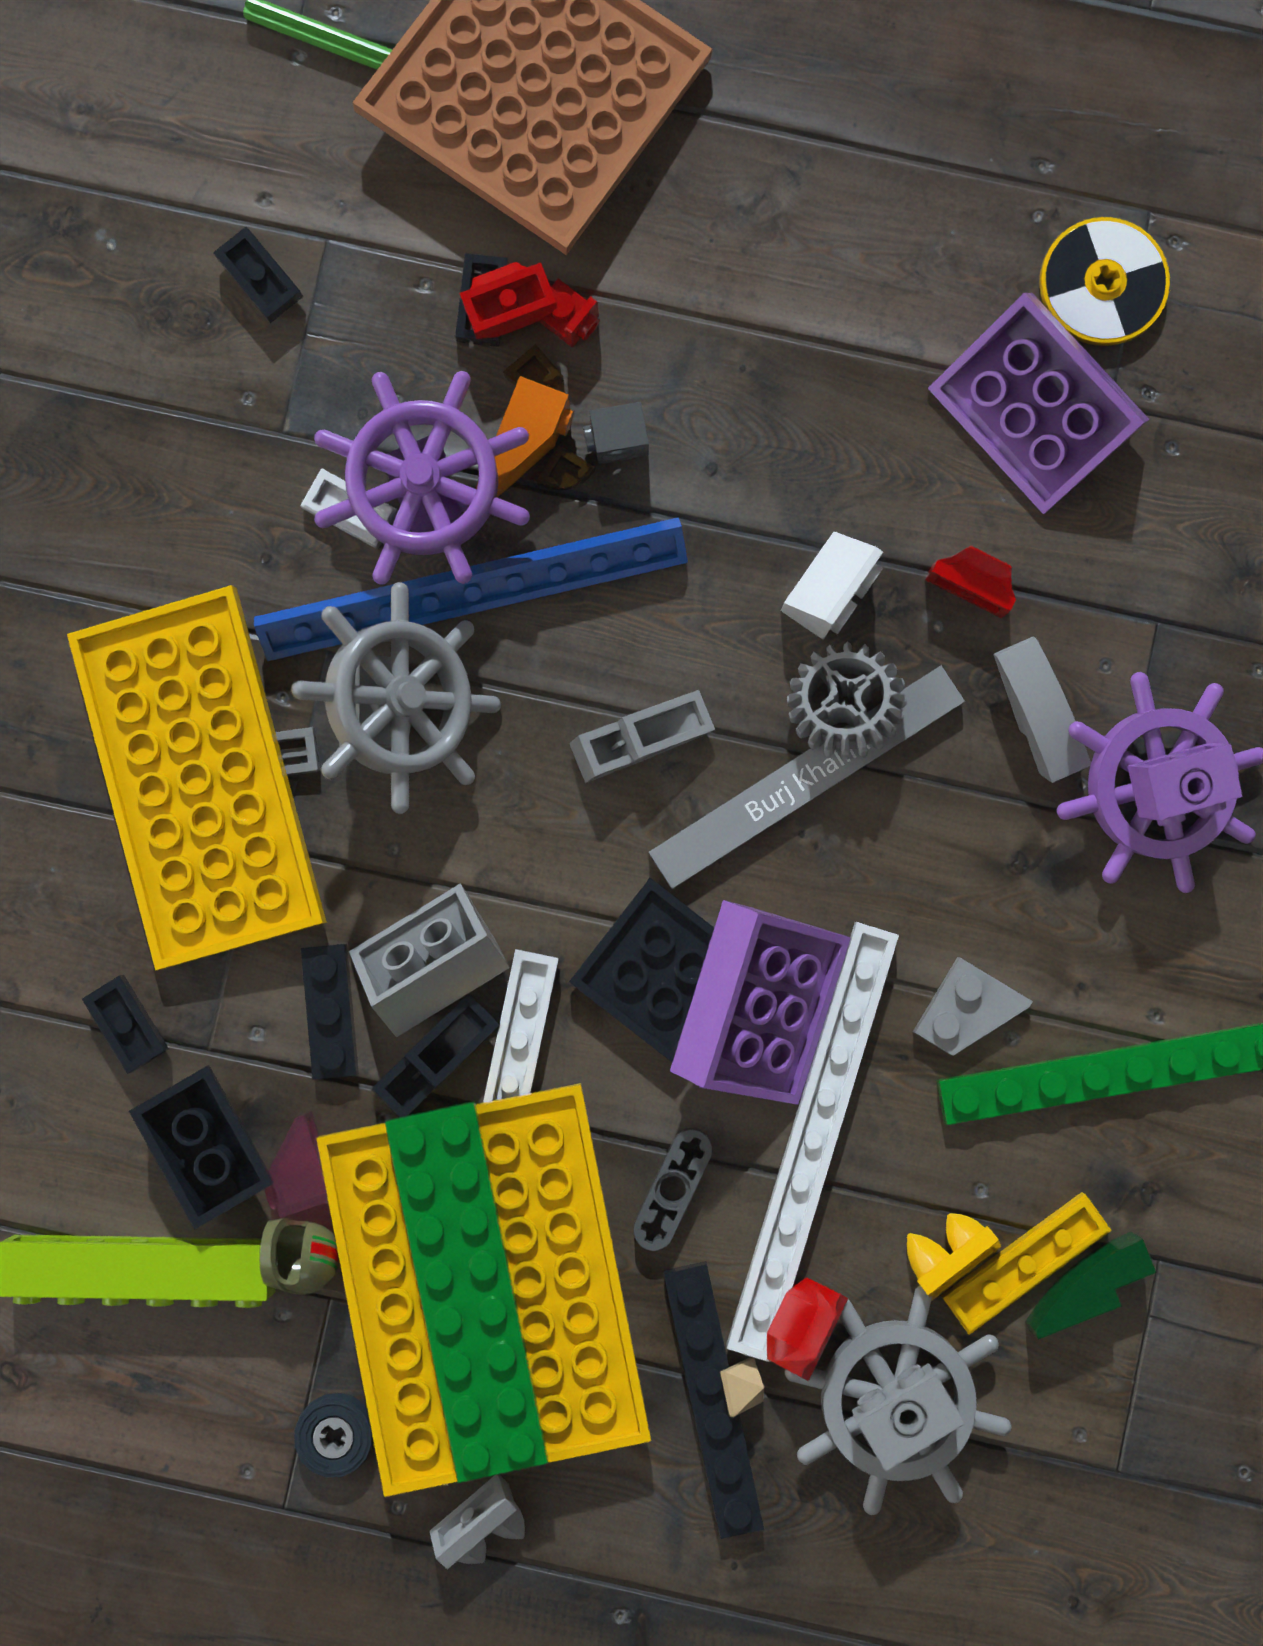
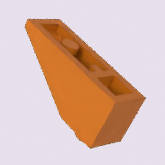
[475,376,574,498]

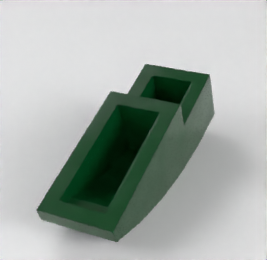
[1025,1231,1157,1340]

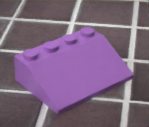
[928,293,1150,515]
[670,900,851,1105]

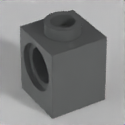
[583,401,649,464]

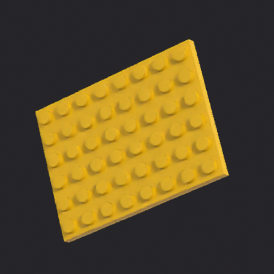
[316,1083,651,1497]

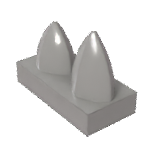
[430,1474,525,1569]

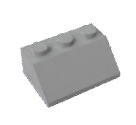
[349,883,510,1037]

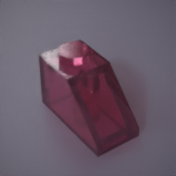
[265,1111,328,1218]

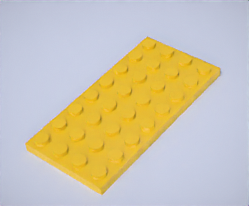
[67,585,327,970]

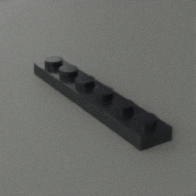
[663,1261,764,1539]

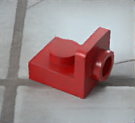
[539,278,600,348]

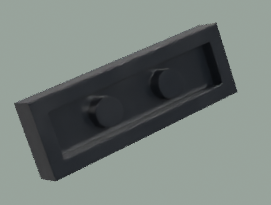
[301,944,359,1080]

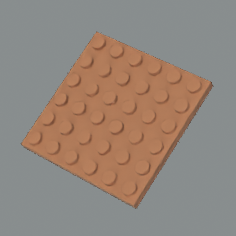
[352,0,712,255]

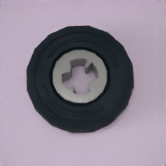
[294,1393,374,1477]

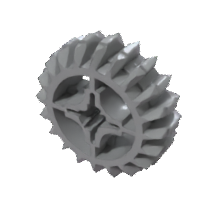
[787,641,907,760]

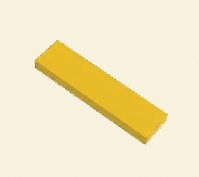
[940,1192,1112,1335]

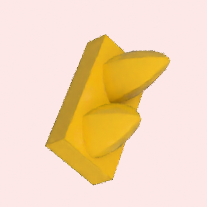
[907,1213,1001,1301]

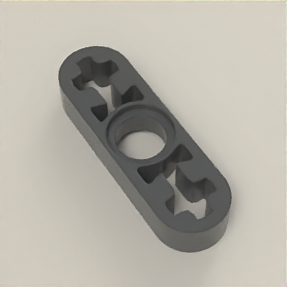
[634,1128,712,1251]

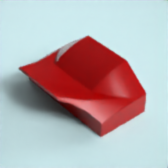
[459,262,557,339]
[925,546,1016,619]
[767,1277,848,1382]

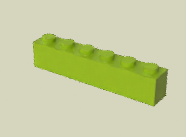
[0,1235,277,1308]

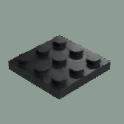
[569,878,714,1063]

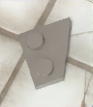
[913,957,1033,1056]

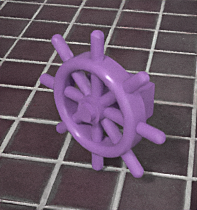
[314,371,530,585]
[1057,672,1263,893]

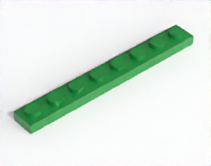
[936,1023,1263,1125]

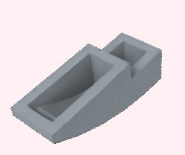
[993,637,1091,783]
[569,690,715,783]

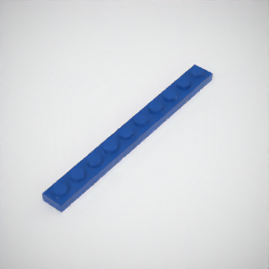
[254,517,688,661]

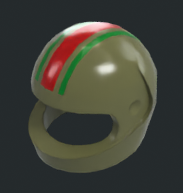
[260,1217,340,1295]

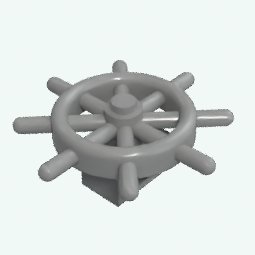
[292,582,501,814]
[785,1286,1011,1515]

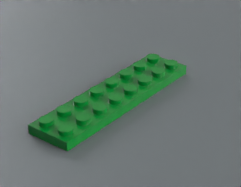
[385,1101,548,1483]

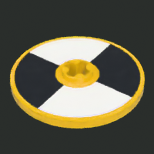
[1040,217,1170,346]

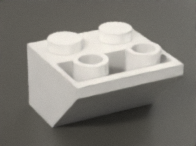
[781,532,883,639]

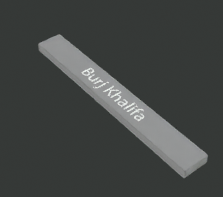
[648,665,965,889]

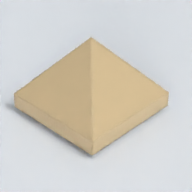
[720,1357,764,1417]

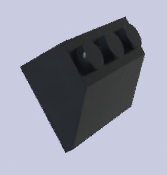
[129,1065,275,1230]

